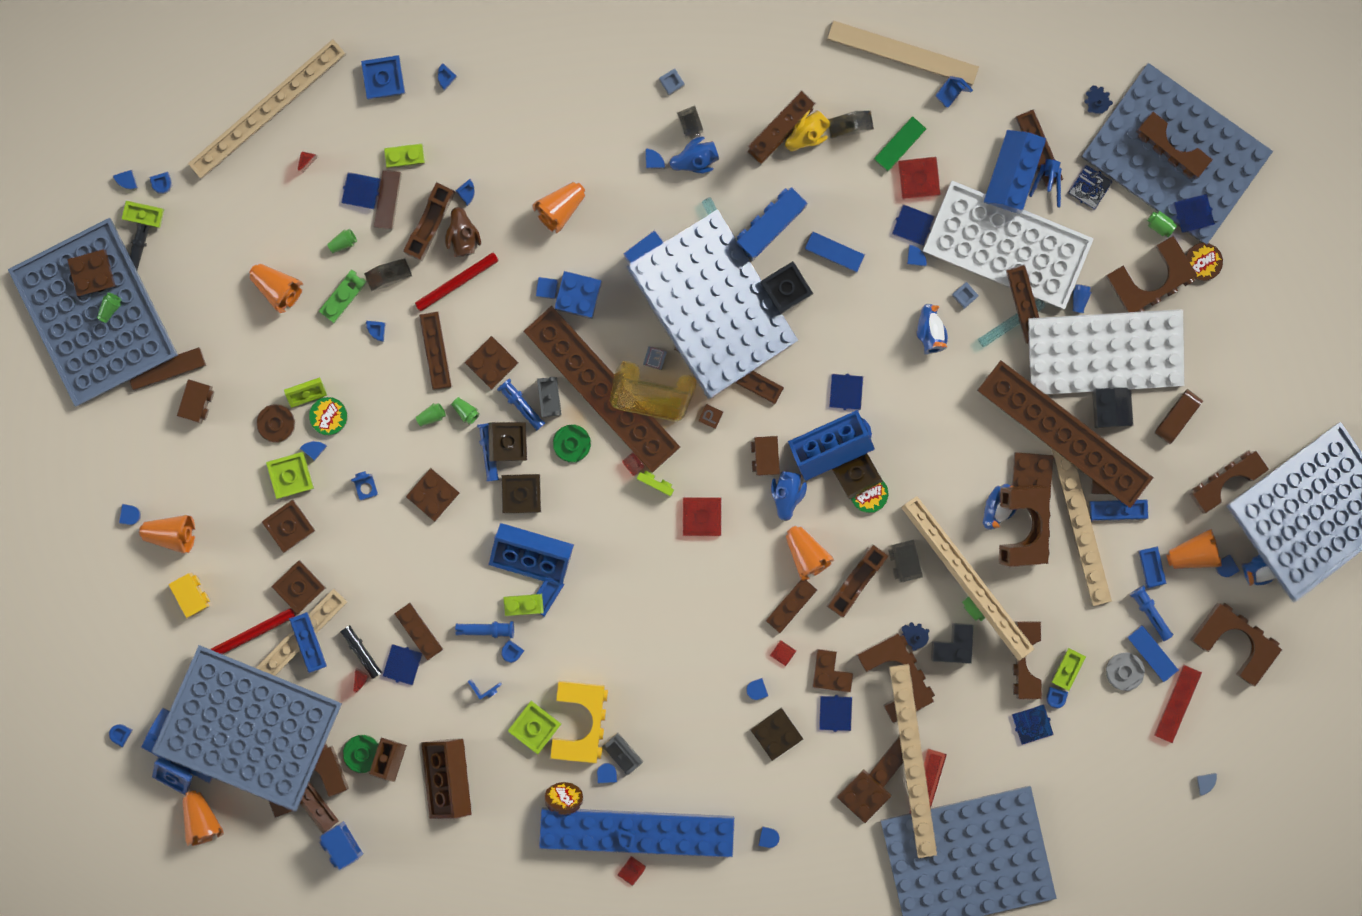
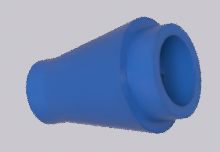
[1072,284,1092,313]

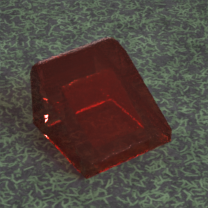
[297,151,318,173]
[622,453,644,476]
[770,640,797,666]
[354,668,369,692]
[617,856,646,886]

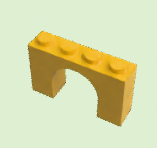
[550,681,608,763]

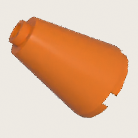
[532,182,585,233]
[249,264,303,313]
[139,515,195,553]
[786,526,834,581]
[1166,529,1222,569]
[183,790,224,846]

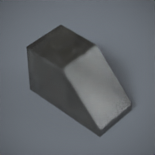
[677,106,703,140]
[828,111,874,138]
[364,258,412,291]

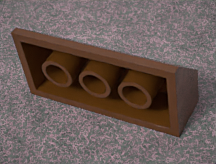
[421,738,472,819]

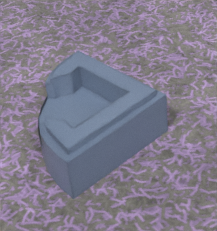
[1196,773,1217,795]

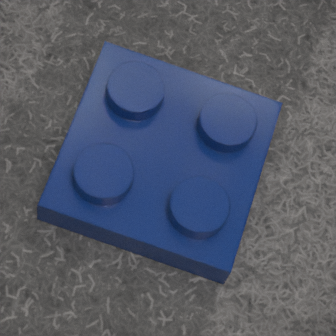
[361,55,405,100]
[152,757,193,795]

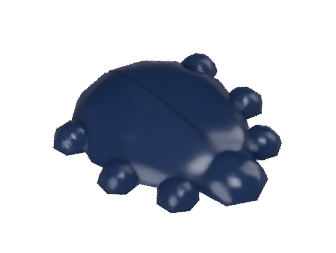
[1085,85,1113,114]
[901,622,930,651]

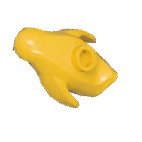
[785,110,830,152]

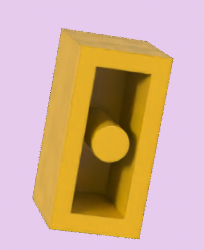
[168,573,210,618]

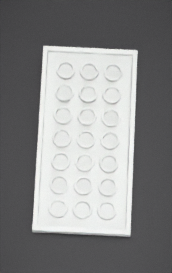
[922,181,1094,310]
[1028,309,1184,394]

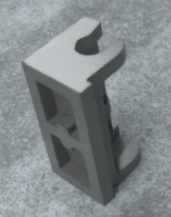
[537,377,562,417]
[602,733,643,775]

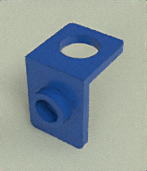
[935,76,973,108]
[351,471,378,500]
[468,679,502,700]

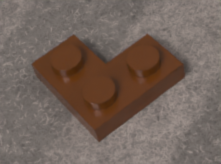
[812,649,853,692]

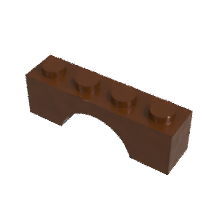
[1136,112,1213,180]
[403,182,455,262]
[1190,450,1269,513]
[827,544,889,618]
[1013,621,1042,699]

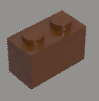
[177,379,214,423]
[751,436,780,476]
[369,737,407,782]

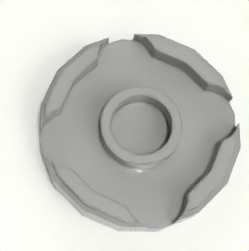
[1106,653,1145,691]

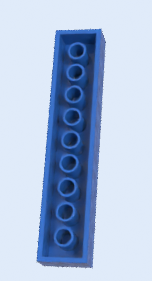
[540,807,734,857]

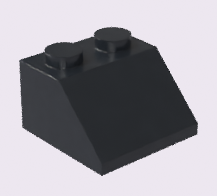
[1092,388,1133,428]

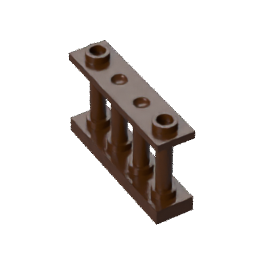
[747,90,815,165]

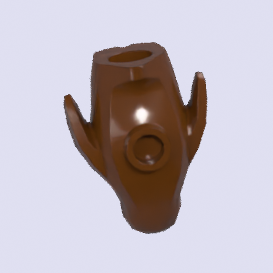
[445,207,481,257]

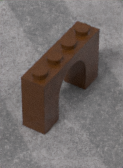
[1106,236,1197,313]
[999,485,1051,567]
[1190,603,1282,687]
[857,633,935,723]
[268,744,349,818]

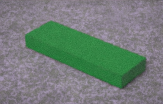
[874,116,926,172]

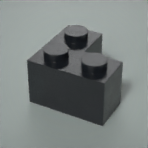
[931,623,974,664]

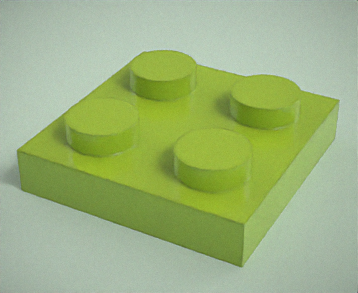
[266,452,314,499]
[508,700,562,754]

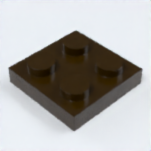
[488,422,527,461]
[832,453,883,500]
[501,474,541,513]
[750,707,803,761]

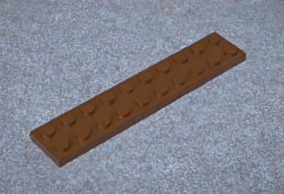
[523,305,681,473]
[977,360,1154,508]

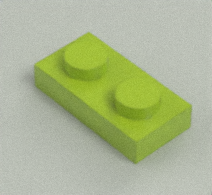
[384,144,425,168]
[122,201,164,228]
[284,377,327,408]
[637,470,674,496]
[504,594,544,616]
[1051,648,1086,691]

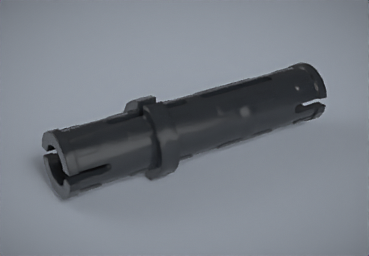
[129,223,150,270]
[340,625,382,679]

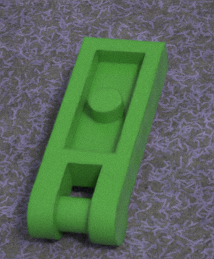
[319,270,367,324]

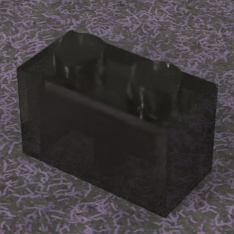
[888,540,923,583]

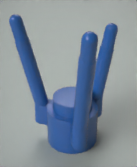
[1029,159,1062,208]

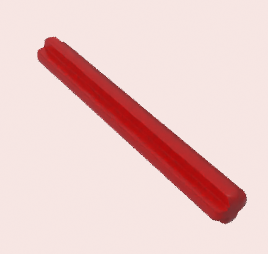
[415,253,499,311]
[210,608,295,654]

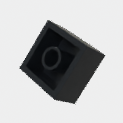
[760,261,814,315]

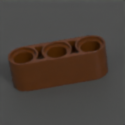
[1154,389,1203,444]

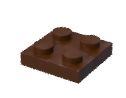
[67,249,116,297]
[465,336,519,390]
[1012,452,1054,493]
[406,468,460,522]
[262,499,316,553]
[271,560,326,614]
[837,769,892,823]

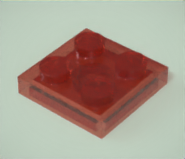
[898,157,941,199]
[683,497,721,536]

